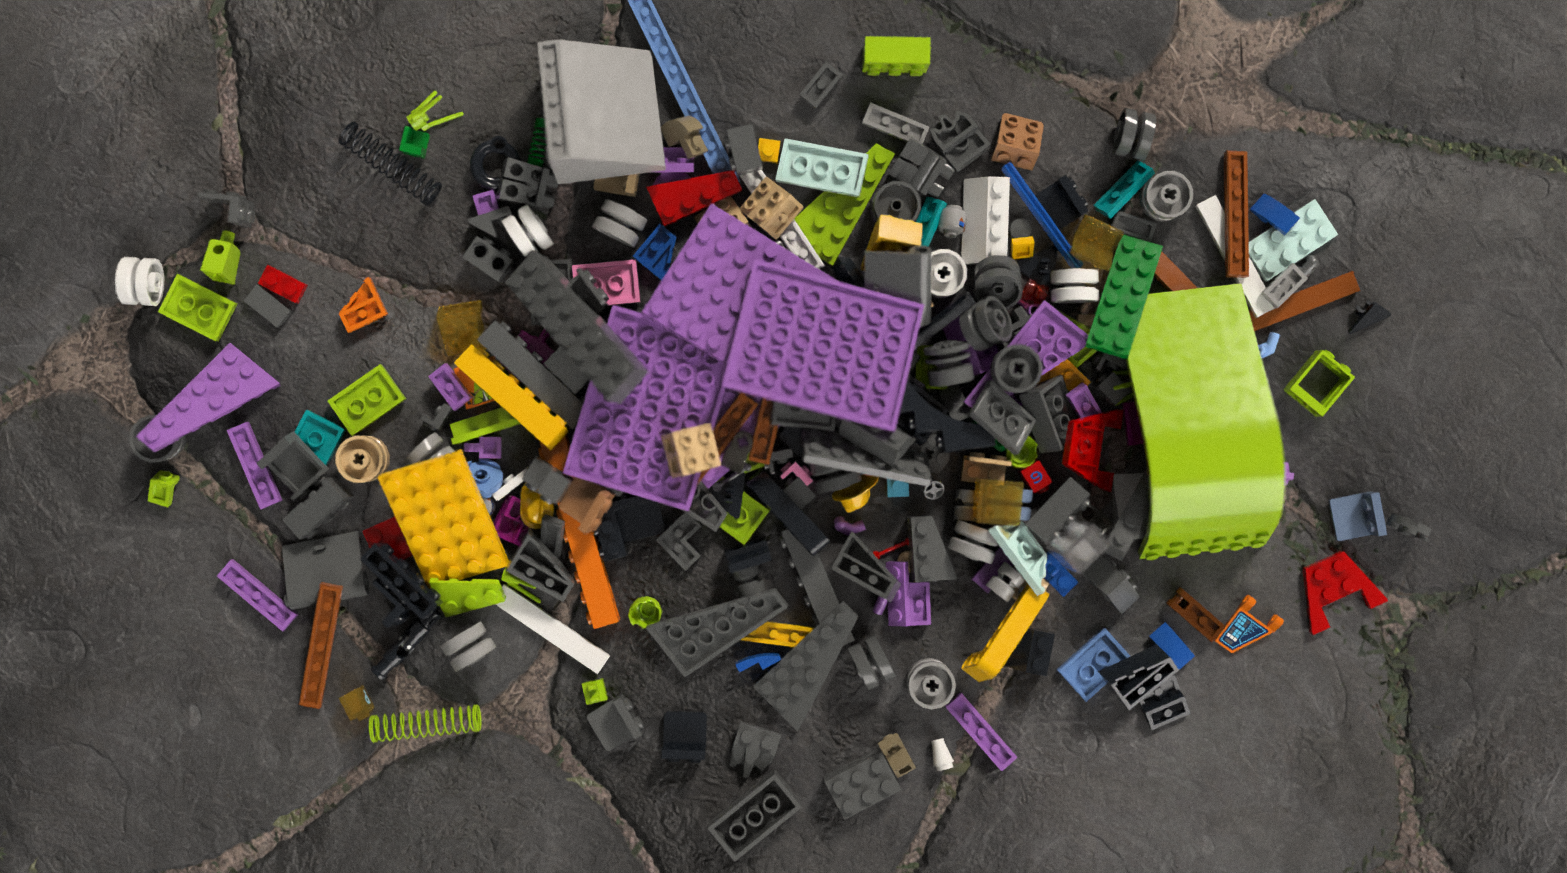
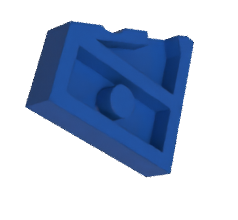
[632,224,676,281]

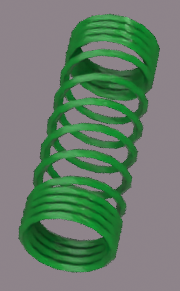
[527,118,547,168]

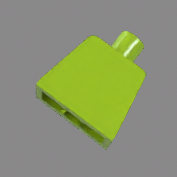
[201,230,240,285]

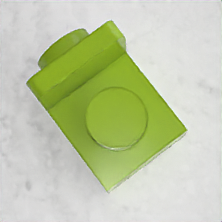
[148,470,180,507]

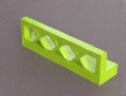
[450,407,520,445]

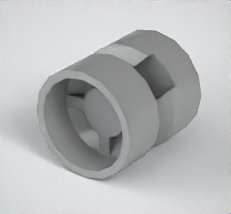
[986,561,1025,602]

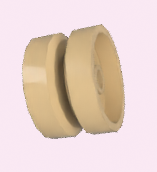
[336,436,390,483]

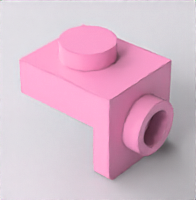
[780,461,813,486]

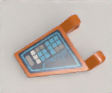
[1214,595,1284,653]

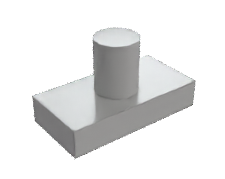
[1261,263,1308,309]

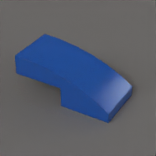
[1250,193,1300,235]
[1149,622,1195,670]
[735,652,781,672]

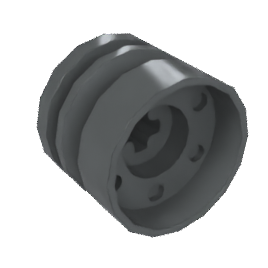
[923,340,974,386]

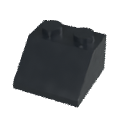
[1004,627,1055,677]

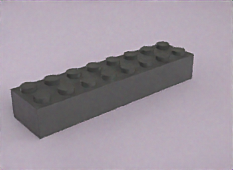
[505,251,649,404]

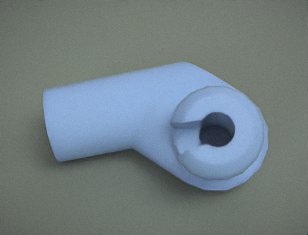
[1258,332,1280,358]

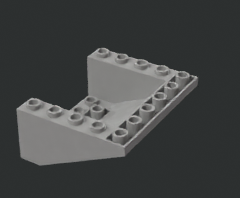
[537,39,666,184]

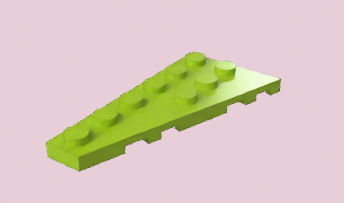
[794,143,895,266]

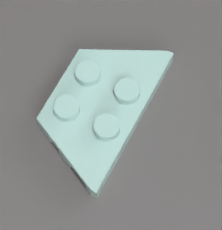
[988,521,1047,596]

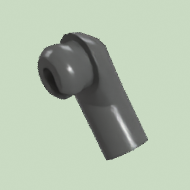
[1298,255,1319,277]

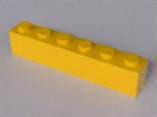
[454,344,569,451]

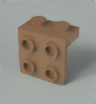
[991,113,1044,171]
[559,477,615,534]

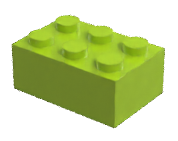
[862,36,931,76]

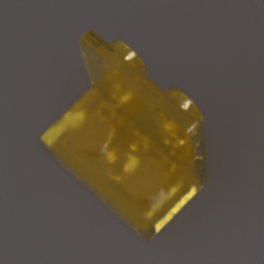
[1070,214,1124,271]
[437,300,486,355]
[972,478,1024,526]

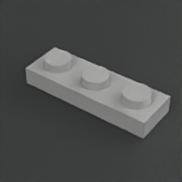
[862,102,929,144]

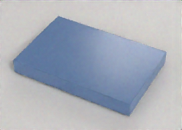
[1056,627,1130,702]

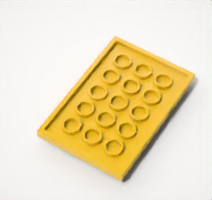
[378,450,509,589]

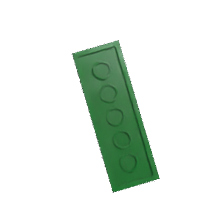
[1085,234,1163,359]

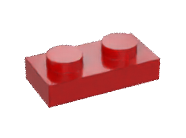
[258,265,308,304]

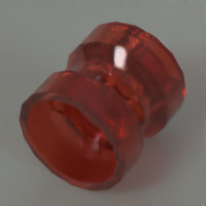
[1021,278,1049,306]

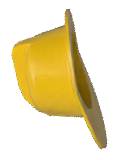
[832,474,879,513]
[520,484,554,529]

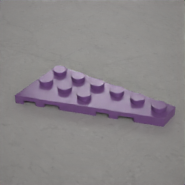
[963,300,1089,409]

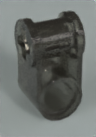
[720,430,753,474]
[1075,504,1116,541]

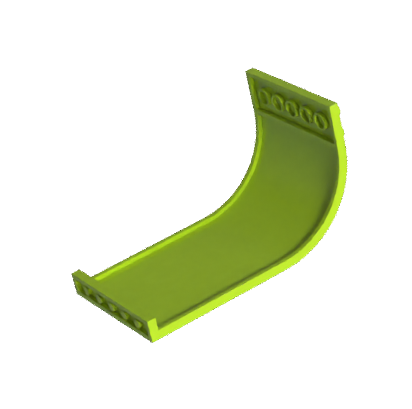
[1126,283,1285,560]

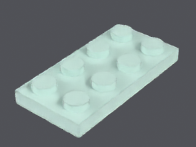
[775,139,869,198]
[1249,199,1338,282]

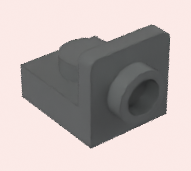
[1092,352,1127,371]
[420,403,454,431]
[764,448,793,475]

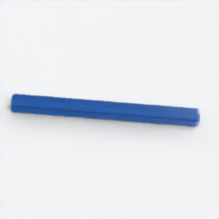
[1001,162,1083,268]

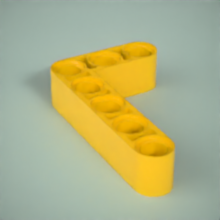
[961,584,1049,682]

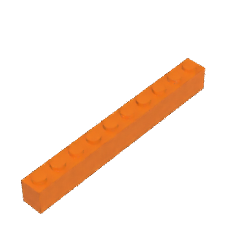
[534,416,620,629]

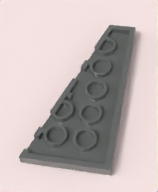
[646,588,788,677]
[753,601,858,732]

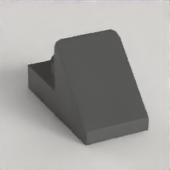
[468,206,514,239]

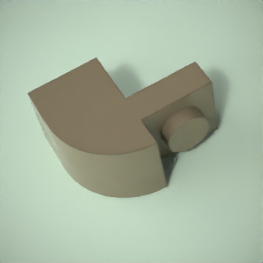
[661,116,708,159]
[878,733,916,778]

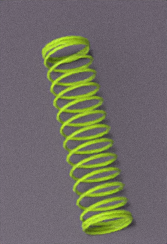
[369,704,481,743]

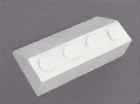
[961,177,1010,265]

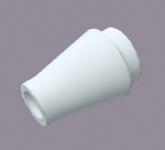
[931,738,954,771]

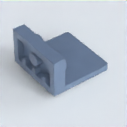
[1328,491,1387,541]

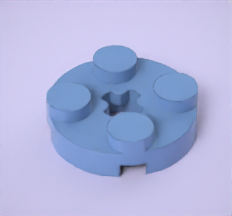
[467,458,503,499]

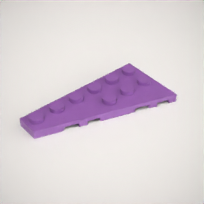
[136,343,280,452]

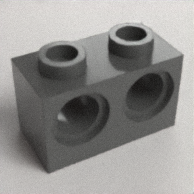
[462,236,516,283]

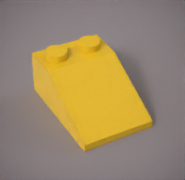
[860,215,922,271]

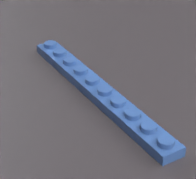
[627,0,740,182]

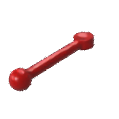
[873,538,909,559]

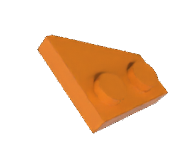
[339,277,388,333]

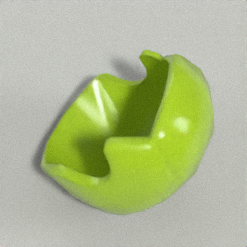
[1005,436,1038,469]
[628,596,662,629]

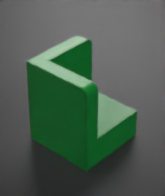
[399,126,430,159]

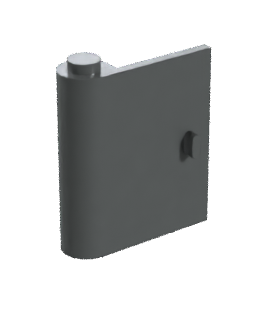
[865,246,932,328]
[282,531,370,610]

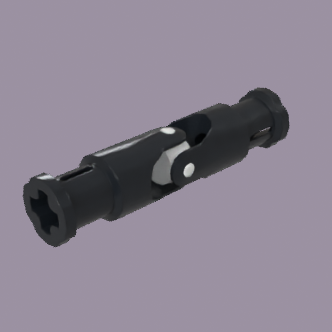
[371,609,443,680]

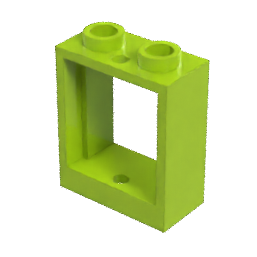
[1283,350,1355,417]

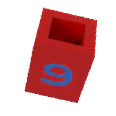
[1018,460,1052,494]

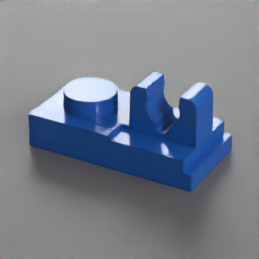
[1045,551,1078,597]

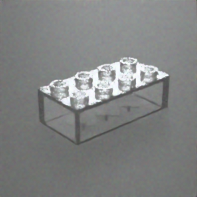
[1046,519,1112,574]

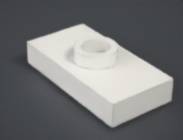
[492,467,529,501]

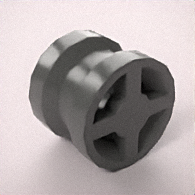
[920,473,945,500]

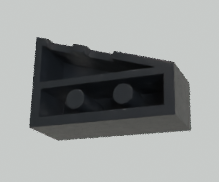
[1098,644,1179,710]

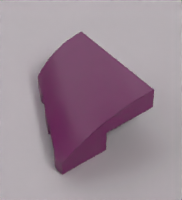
[493,494,531,546]

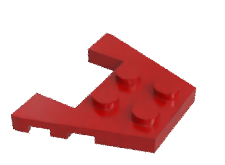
[1062,409,1124,492]
[1303,551,1388,635]

